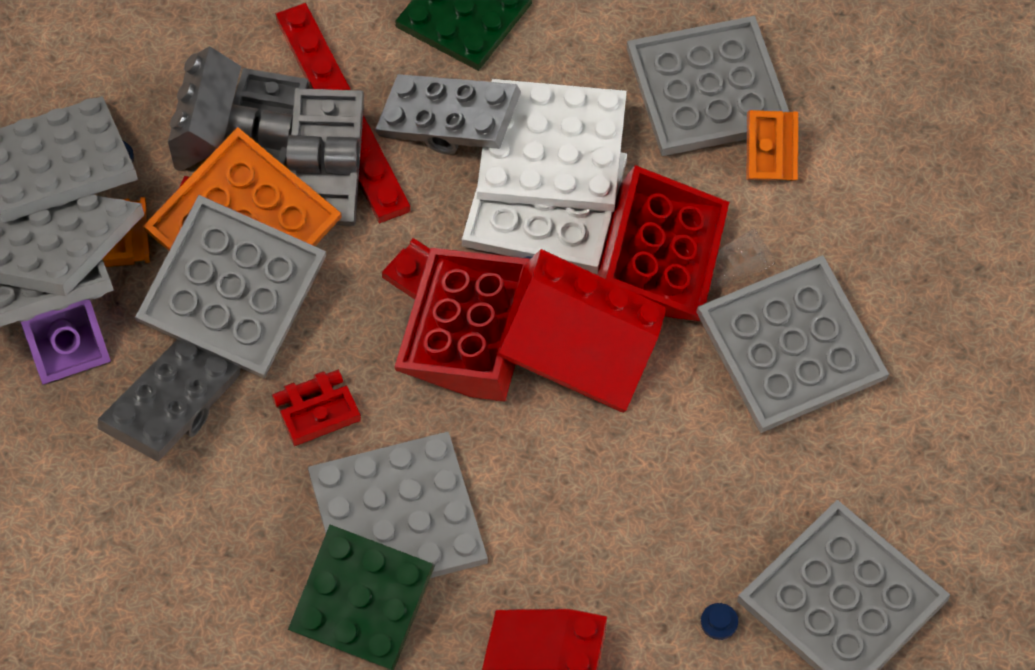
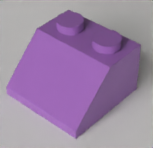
[20,299,111,385]

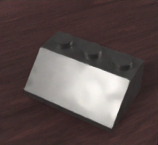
[168,46,241,171]

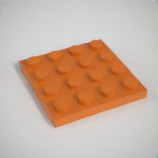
[143,127,342,251]

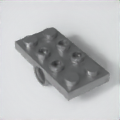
[223,68,309,167]
[375,74,521,154]
[287,89,364,226]
[97,340,240,462]

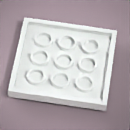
[477,79,627,212]
[462,152,627,274]

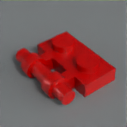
[271,369,361,447]

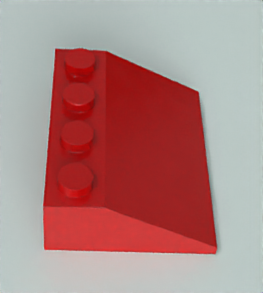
[597,165,730,321]
[394,248,530,402]
[496,249,666,413]
[482,609,607,670]

